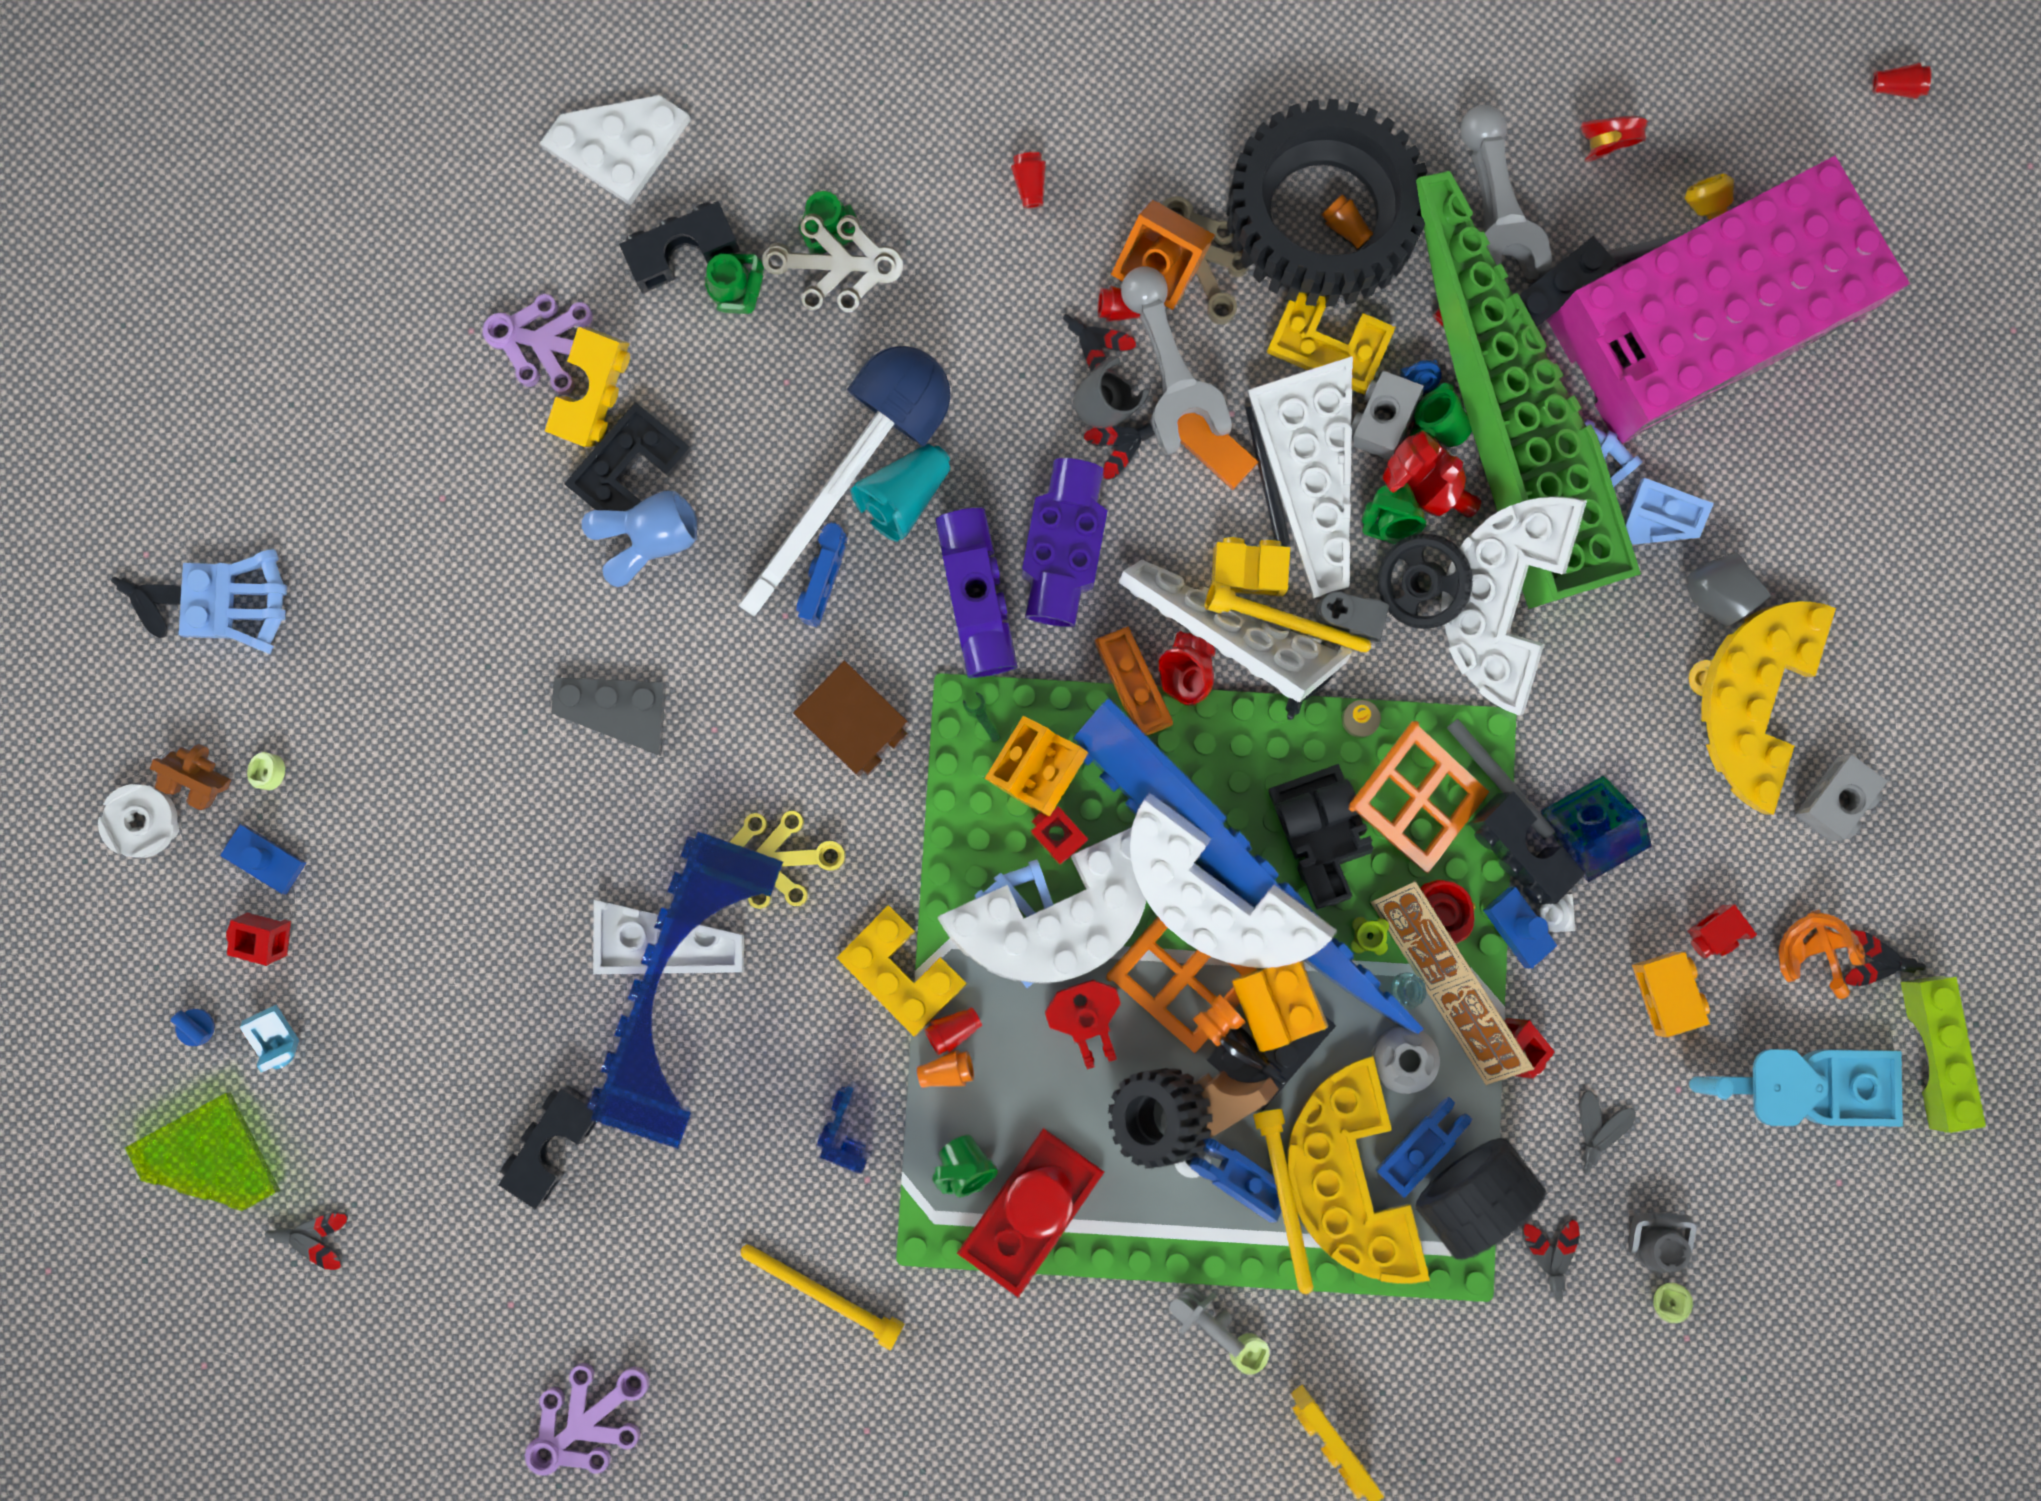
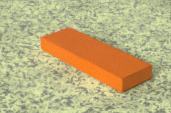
[1177,413,1258,490]
[1095,626,1173,736]

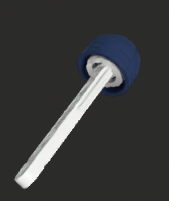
[739,346,950,617]

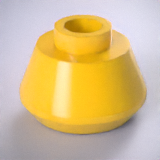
[1684,173,1734,220]

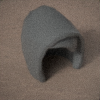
[1073,356,1150,428]
[1687,552,1771,627]

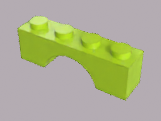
[1900,976,1986,1133]

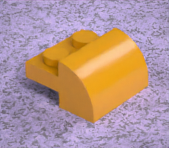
[985,716,1088,817]
[1232,961,1328,1052]

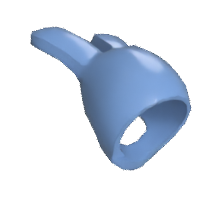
[582,491,697,587]

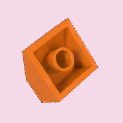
[1111,200,1215,310]

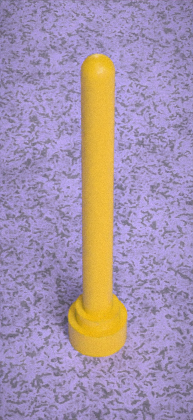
[1205,581,1371,653]
[1253,1109,1313,1294]
[740,1244,905,1351]

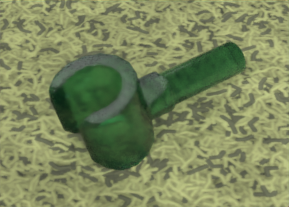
[963,692,1001,743]

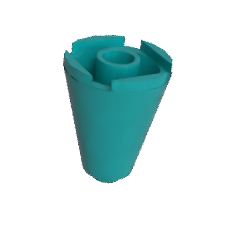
[850,444,950,542]

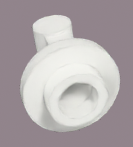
[1540,894,1576,932]

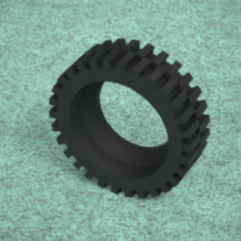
[1226,99,1428,307]

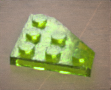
[124,1092,281,1211]

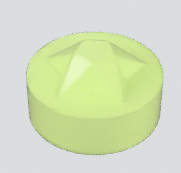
[247,752,285,790]
[1653,1283,1693,1323]
[1230,1333,1270,1375]

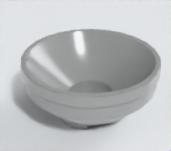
[1371,1026,1440,1094]

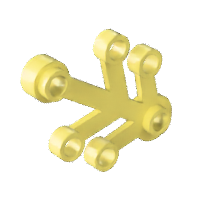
[702,811,846,909]

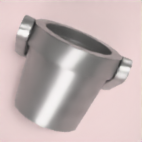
[1628,1212,1696,1273]

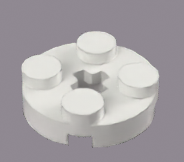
[98,784,180,858]

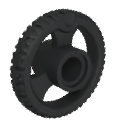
[1377,534,1473,629]

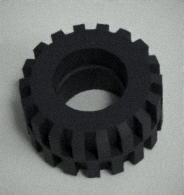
[1108,1068,1213,1169]

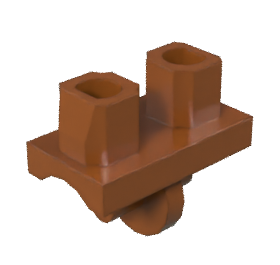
[150,744,231,810]

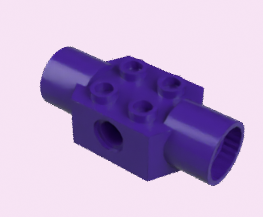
[1022,458,1108,627]
[935,508,1018,678]

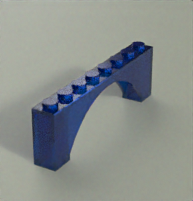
[587,831,783,1149]

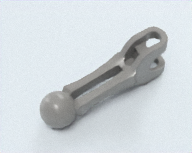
[1460,104,1552,280]
[1121,266,1232,455]

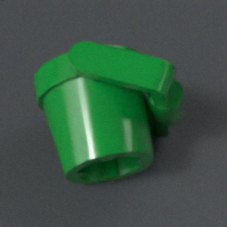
[798,191,862,254]
[705,254,764,314]
[1409,383,1472,447]
[1362,483,1426,544]
[932,1134,998,1197]

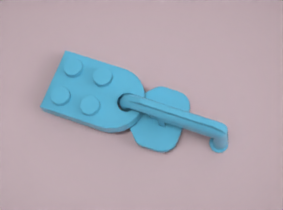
[1689,1049,1903,1127]

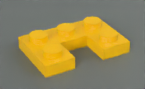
[1266,292,1396,395]
[836,905,968,1037]
[1290,1384,1385,1501]

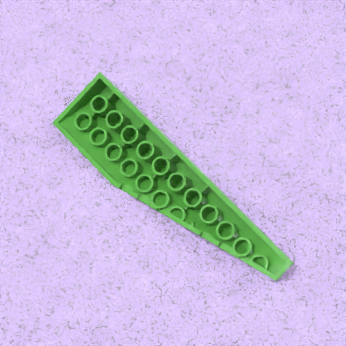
[1416,171,1641,609]

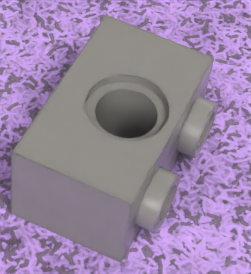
[1351,371,1424,460]
[1795,754,1888,842]

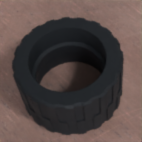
[1415,1138,1546,1260]

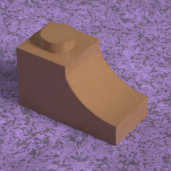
[1193,1071,1279,1138]

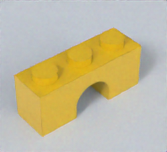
[545,327,630,447]

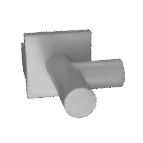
[1170,1287,1245,1358]

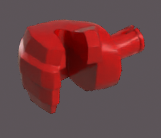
[1383,431,1481,518]

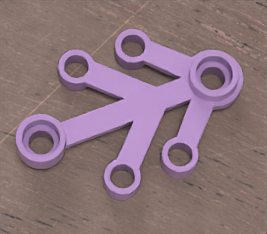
[483,294,593,395]
[525,1363,650,1475]

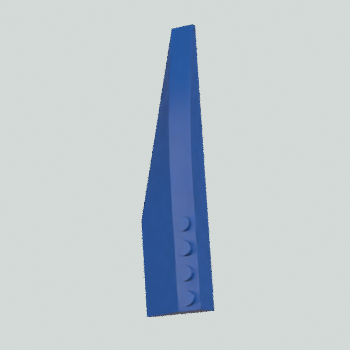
[1072,698,1424,1034]

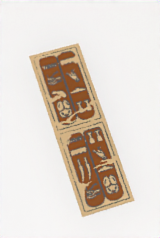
[1371,881,1534,1085]

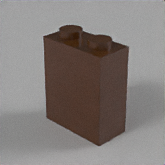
[793,660,909,777]

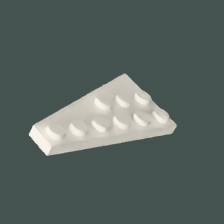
[1247,356,1353,599]

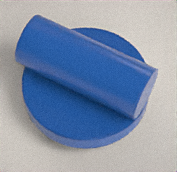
[1400,360,1442,394]
[170,1009,215,1046]

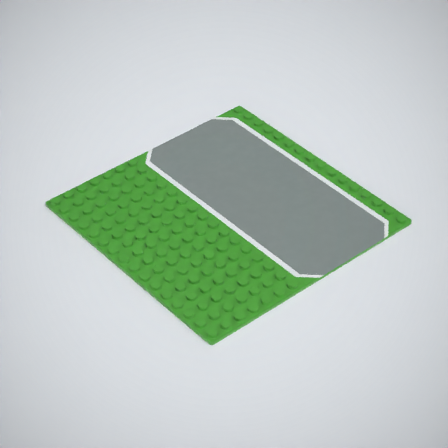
[896,673,1516,1302]

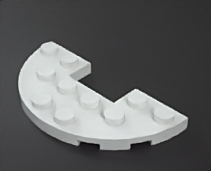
[1441,496,1587,716]
[1130,793,1337,968]
[938,828,1147,984]

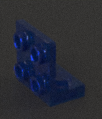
[816,1081,872,1175]

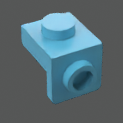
[240,1005,299,1072]

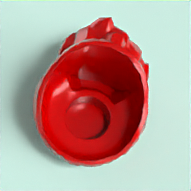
[1158,631,1216,706]

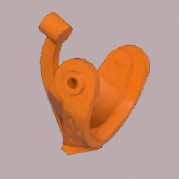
[1779,909,1865,999]

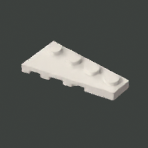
[593,900,744,974]

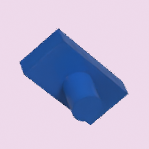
[220,824,306,894]
[1483,887,1557,969]

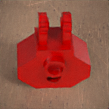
[1045,979,1121,1070]

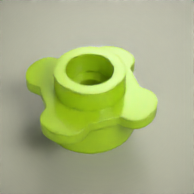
[1351,917,1389,955]

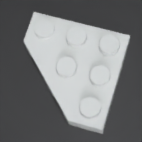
[540,95,691,206]

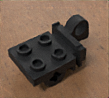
[1268,764,1373,910]

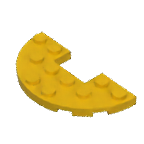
[1701,601,1836,815]
[1286,1056,1430,1284]

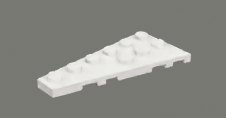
[1119,560,1353,702]

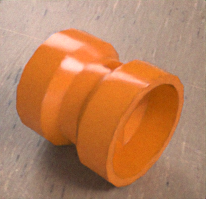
[1193,994,1245,1047]

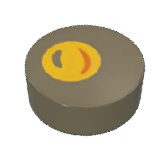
[1342,700,1381,738]

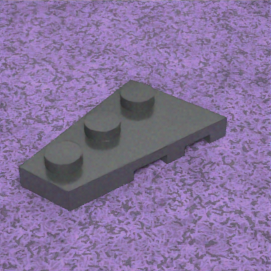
[551,677,666,756]

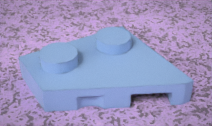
[1624,478,1714,545]

